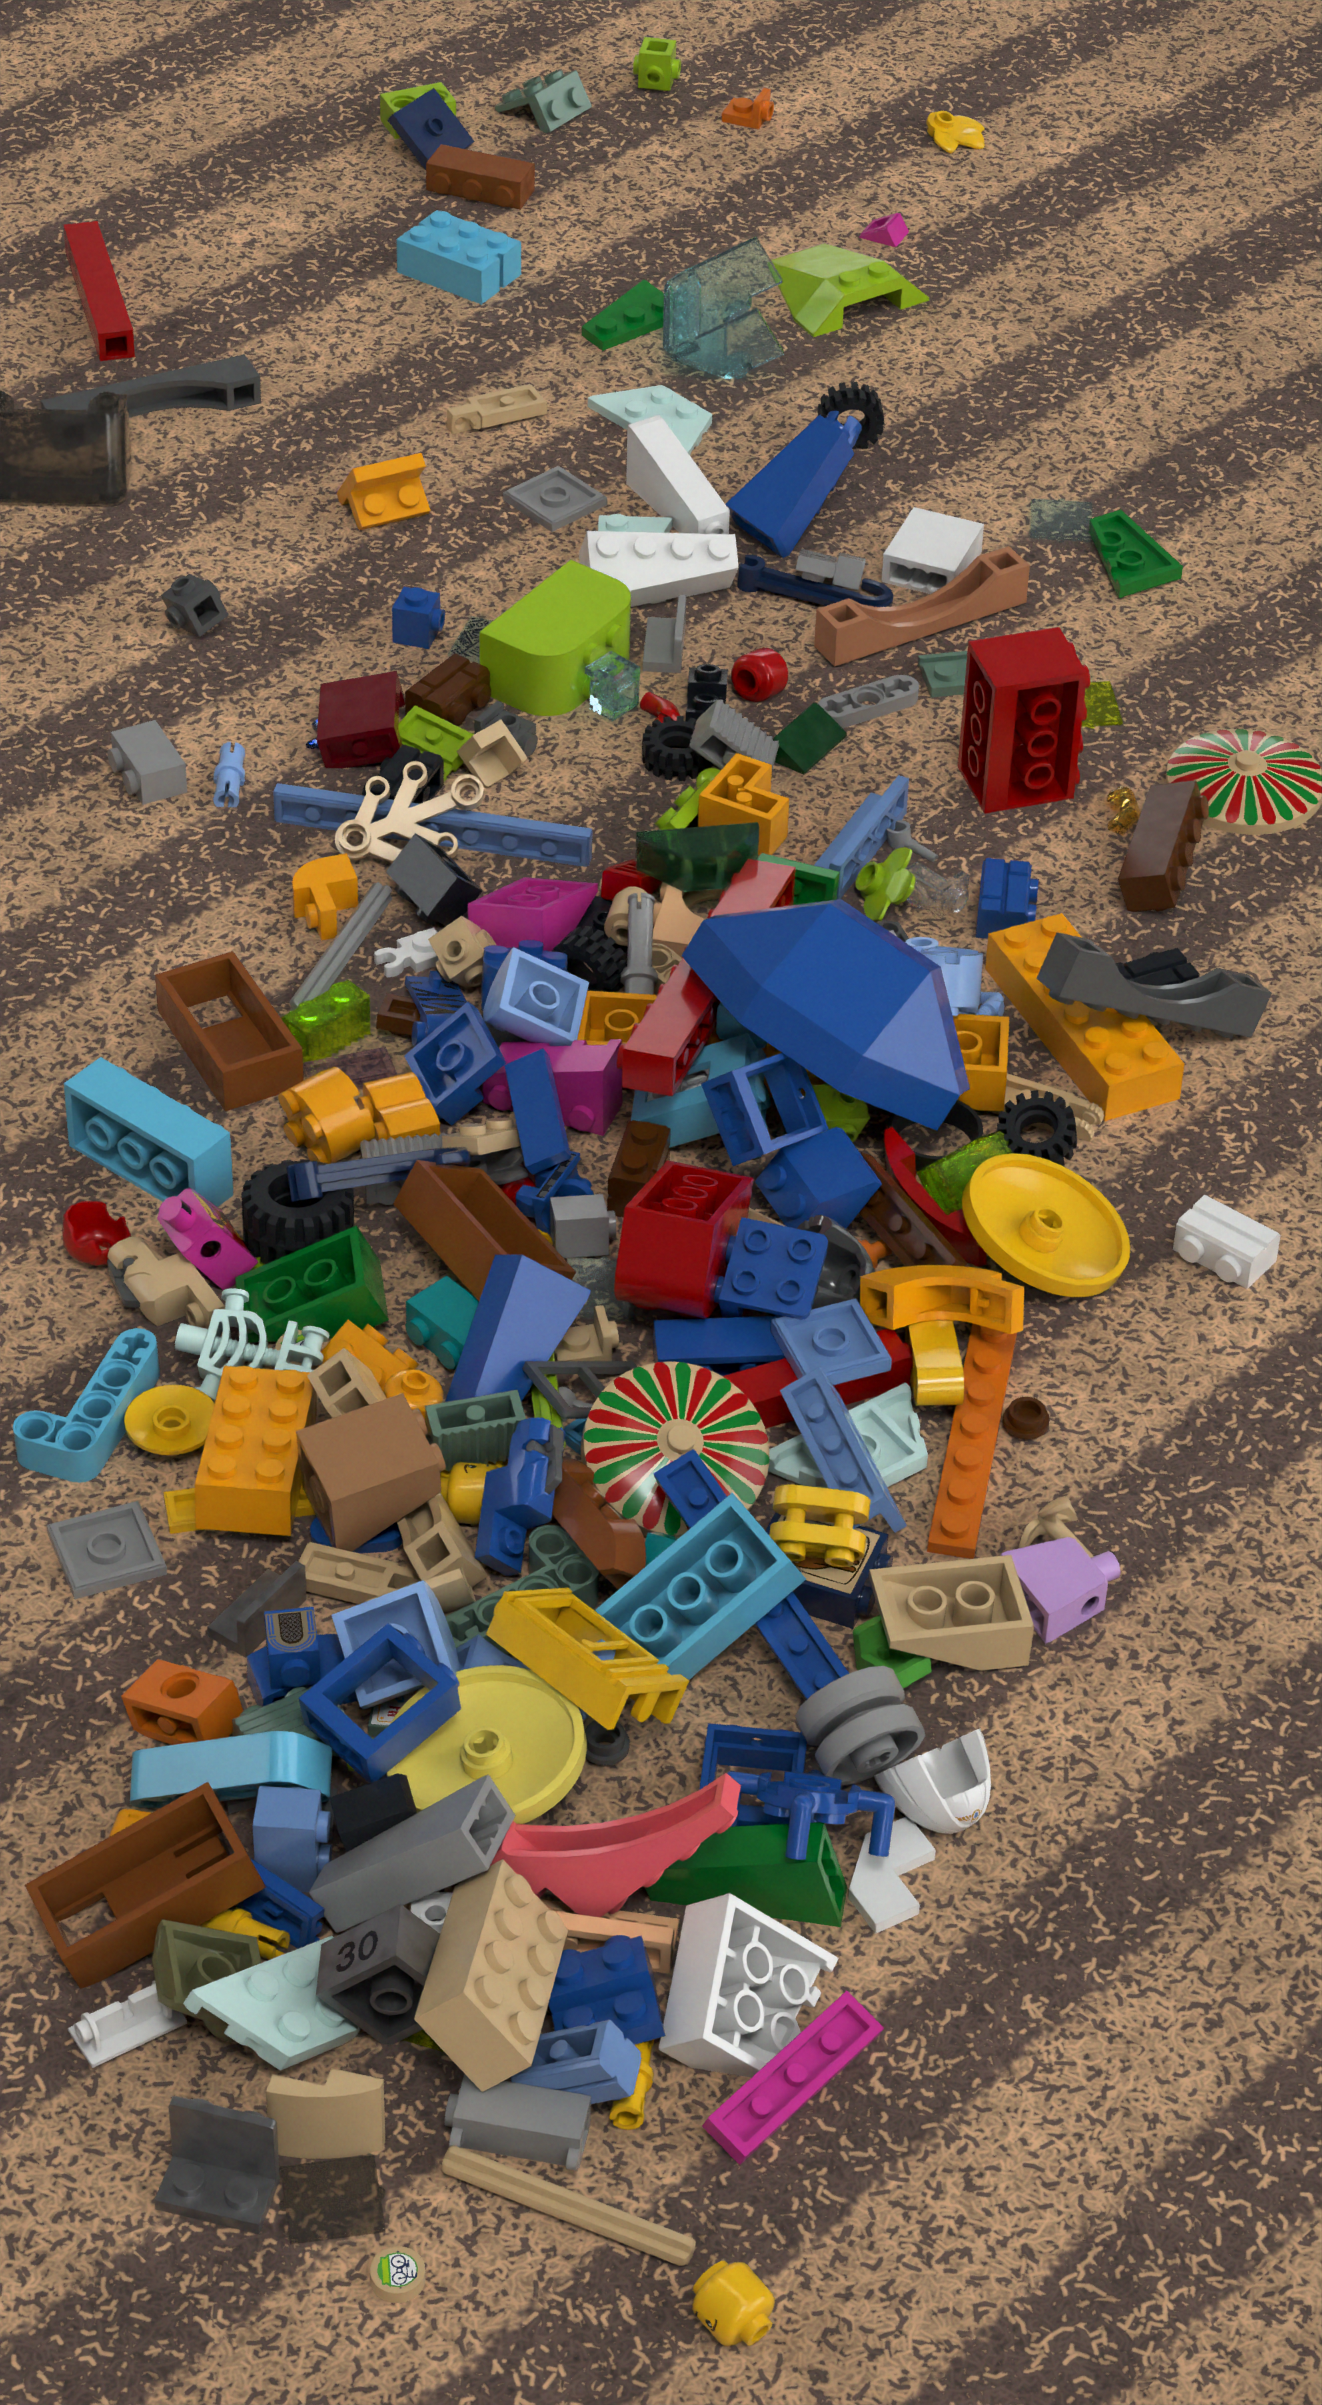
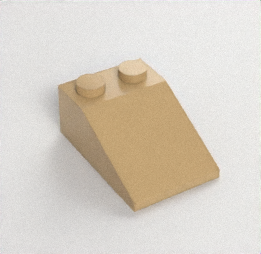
[869,1555,1034,1671]

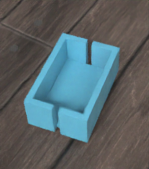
[396,210,521,305]

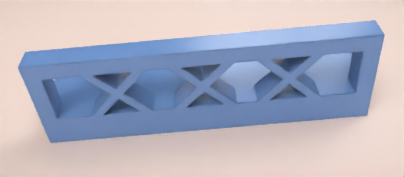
[814,775,909,900]
[780,1367,907,1533]

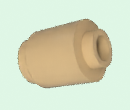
[604,887,647,946]

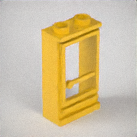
[486,1587,689,1730]

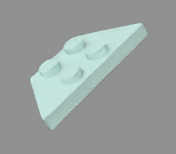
[588,385,712,455]
[768,1382,928,1488]
[183,1936,361,2071]

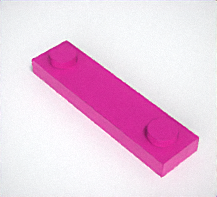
[702,1991,884,2165]

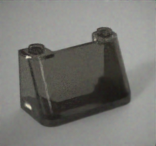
[0,390,132,507]

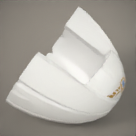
[874,1728,991,1834]

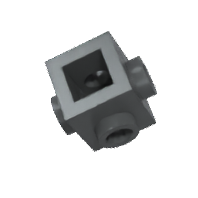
[161,574,229,637]

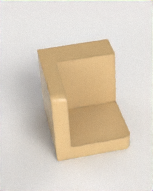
[457,719,527,788]

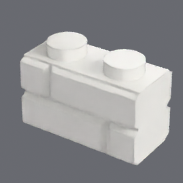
[1173,1195,1281,1289]

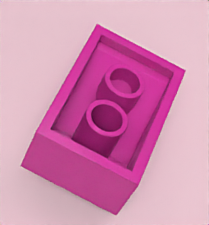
[468,877,598,951]

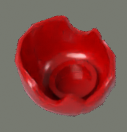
[62,1201,131,1266]

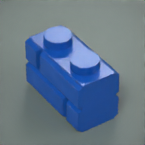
[976,858,1039,939]

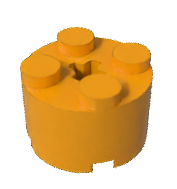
[278,1067,375,1164]

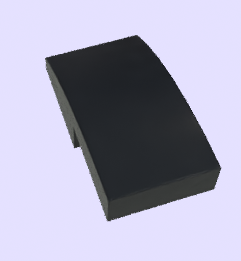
[686,664,728,722]

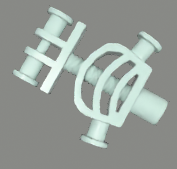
[175,1288,330,1403]

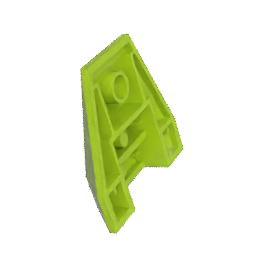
[767,243,929,337]

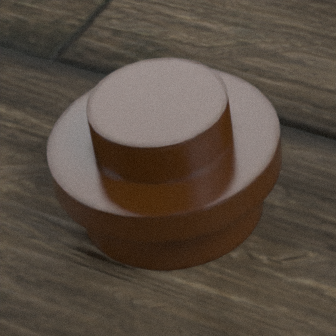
[1003,1397,1050,1439]

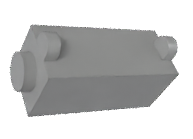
[445,2074,591,2171]

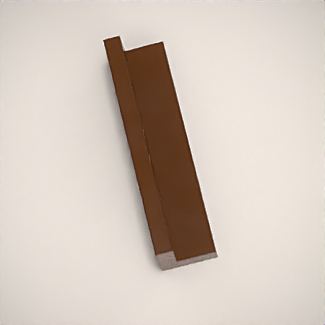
[859,1152,967,1266]

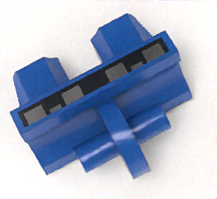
[516,1151,594,1235]

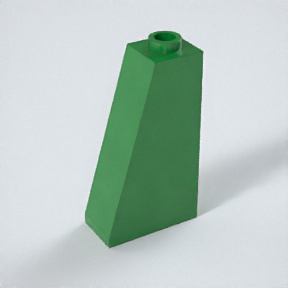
[645,1822,847,1927]

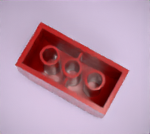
[614,1160,754,1319]

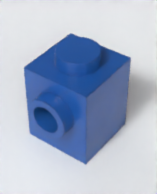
[392,587,445,649]

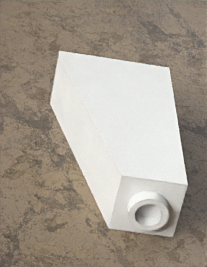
[626,415,730,534]

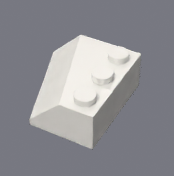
[659,1893,839,2078]

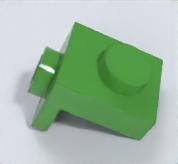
[853,1614,932,1688]

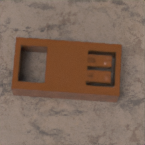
[155,951,304,1111]
[393,1160,576,1301]
[25,1782,266,1989]

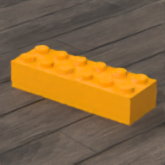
[985,913,1185,1121]

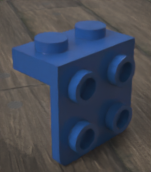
[714,1217,828,1320]

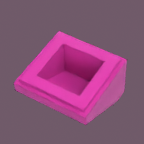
[859,213,909,247]

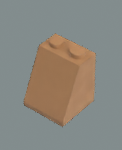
[296,1393,446,1552]

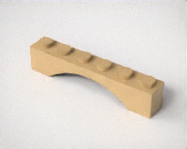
[307,1348,488,1587]

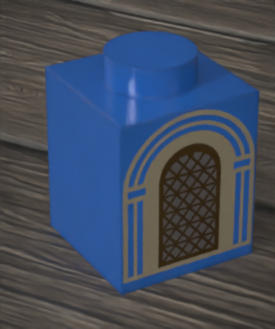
[264,1607,321,1689]

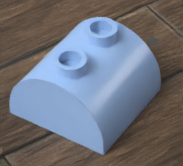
[483,947,589,1046]
[331,1580,460,1710]

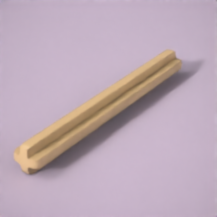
[441,2146,696,2266]

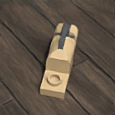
[107,1237,225,1337]

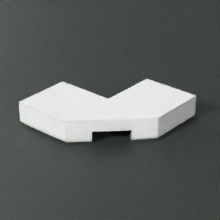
[848,1816,936,1934]

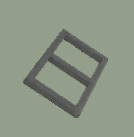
[522,1361,637,1419]

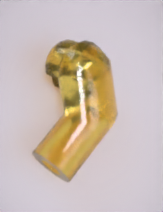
[1107,786,1141,836]

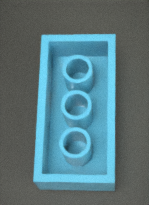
[64,1057,233,1207]
[594,1493,806,1680]

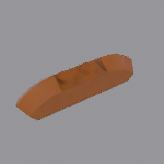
[552,1456,646,1590]

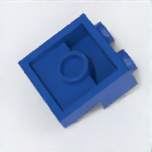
[404,1001,507,1125]
[548,1935,666,2045]

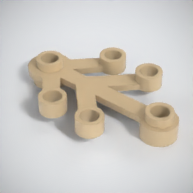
[335,761,484,863]

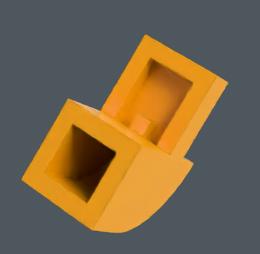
[292,853,358,941]

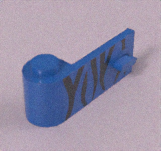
[404,971,467,1047]

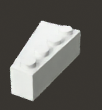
[579,531,739,607]

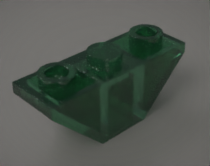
[635,822,759,892]

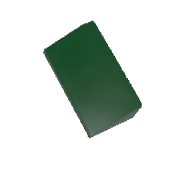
[773,702,847,775]

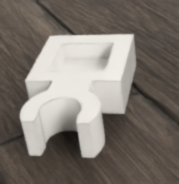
[374,927,439,977]

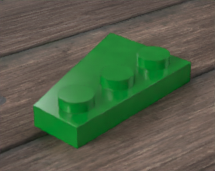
[582,279,686,351]
[1089,509,1183,598]

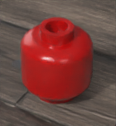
[731,647,788,702]

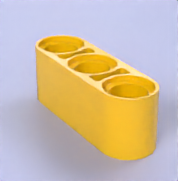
[905,1320,964,1406]

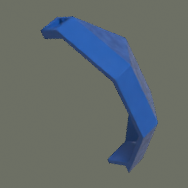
[682,899,970,1131]

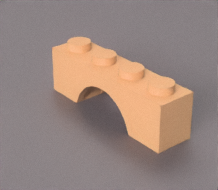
[653,838,731,958]

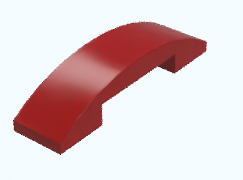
[884,1127,987,1267]

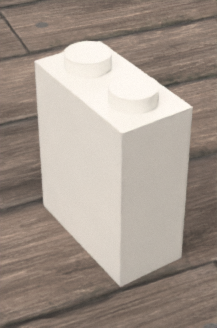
[882,507,984,594]

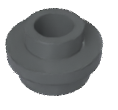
[585,1720,630,1765]

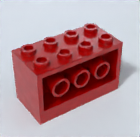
[958,627,1090,814]

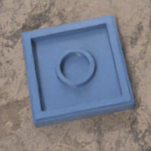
[771,1298,892,1385]

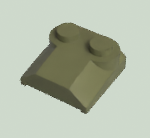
[152,1919,261,2042]

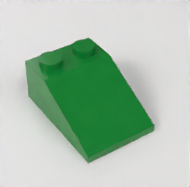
[235,1225,389,1343]

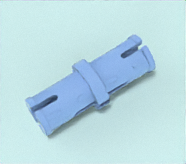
[213,742,245,807]

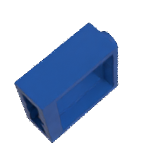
[701,1053,829,1166]
[298,1623,461,1783]
[699,1723,807,1826]

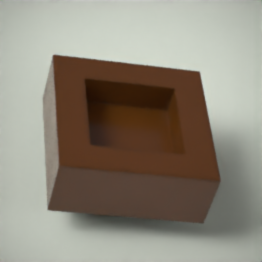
[376,993,421,1036]

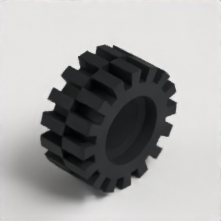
[817,381,884,449]
[642,716,712,781]
[551,926,627,992]
[997,1090,1077,1166]

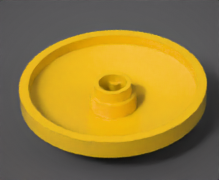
[962,1153,1130,1297]

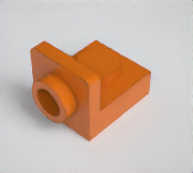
[722,88,774,129]

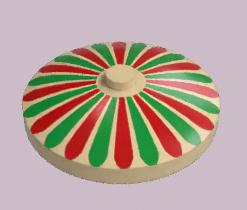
[1166,729,1322,835]
[581,1361,770,1538]

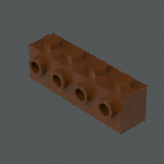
[1118,780,1209,912]

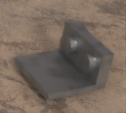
[154,2096,280,2234]

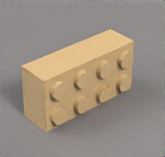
[414,1859,568,2092]

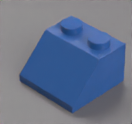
[755,1127,882,1229]

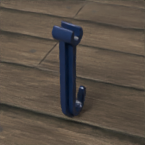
[737,555,894,607]
[286,1147,471,1202]

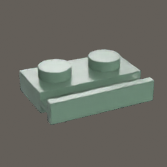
[918,651,967,698]

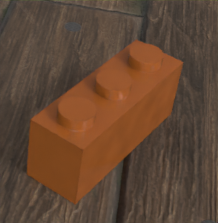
[426,144,535,210]

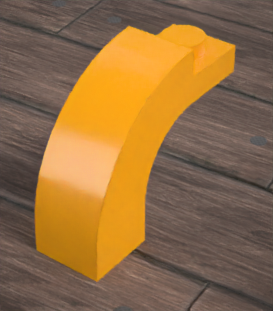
[860,1265,1024,1334]

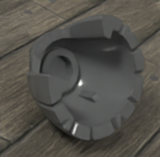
[797,1215,875,1309]

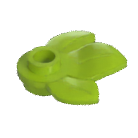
[855,847,915,922]

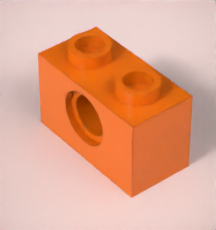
[121,1659,244,1745]

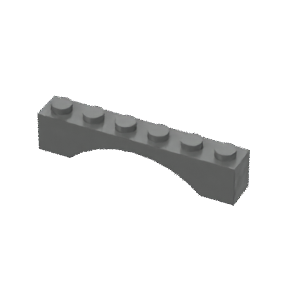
[41,354,261,450]
[1036,932,1272,1039]

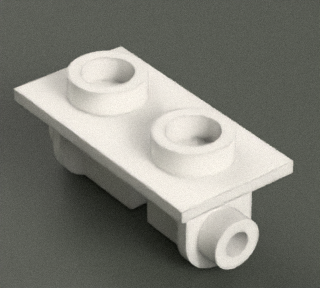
[68,1980,187,2068]

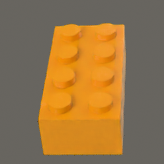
[195,1366,317,1536]

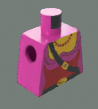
[157,1188,258,1290]

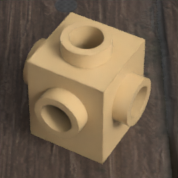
[428,916,496,989]

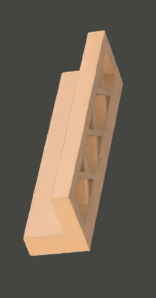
[540,1899,679,1974]

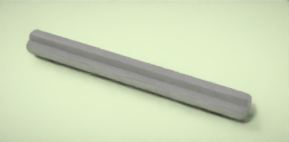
[290,882,392,1018]

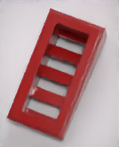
[601,859,668,901]

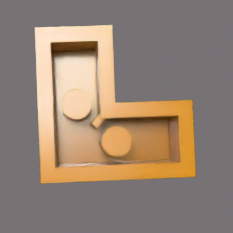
[698,753,789,855]

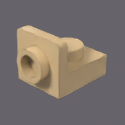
[554,1305,619,1361]

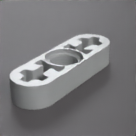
[818,675,919,728]

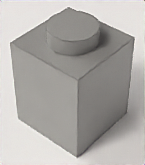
[550,1194,616,1258]

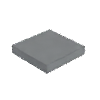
[503,466,607,532]
[47,1501,167,1600]

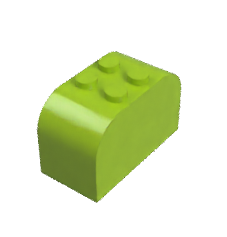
[479,560,631,716]

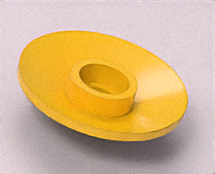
[124,1385,215,1455]

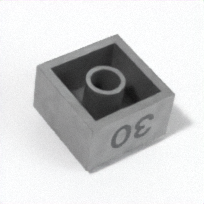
[316,1904,440,2044]

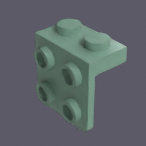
[494,69,592,133]

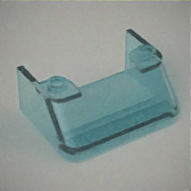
[663,236,784,379]

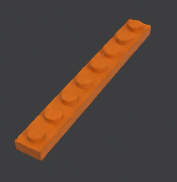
[927,1291,1025,1559]

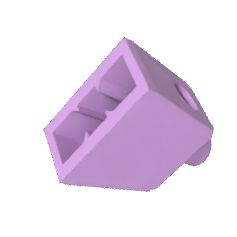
[1001,1537,1121,1644]

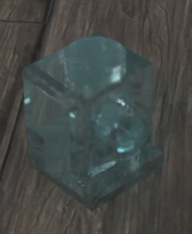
[585,651,640,721]

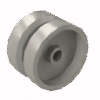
[795,1666,925,1785]

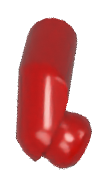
[640,692,680,723]

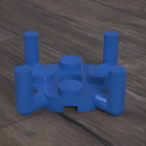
[727,1770,895,1860]

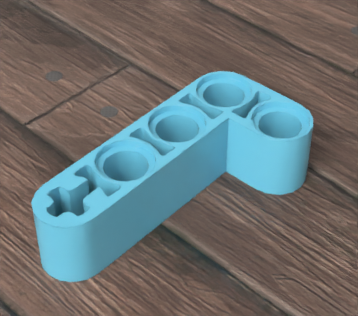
[13,1328,160,1483]
[130,1731,332,1808]

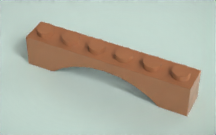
[814,546,1030,667]

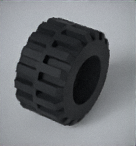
[241,1159,354,1264]

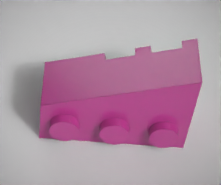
[483,1039,623,1136]

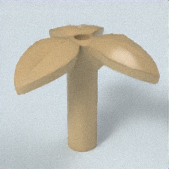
[1019,1496,1094,1558]

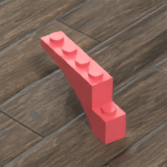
[490,1773,741,1917]

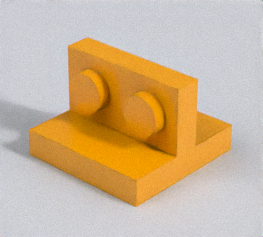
[337,453,431,530]

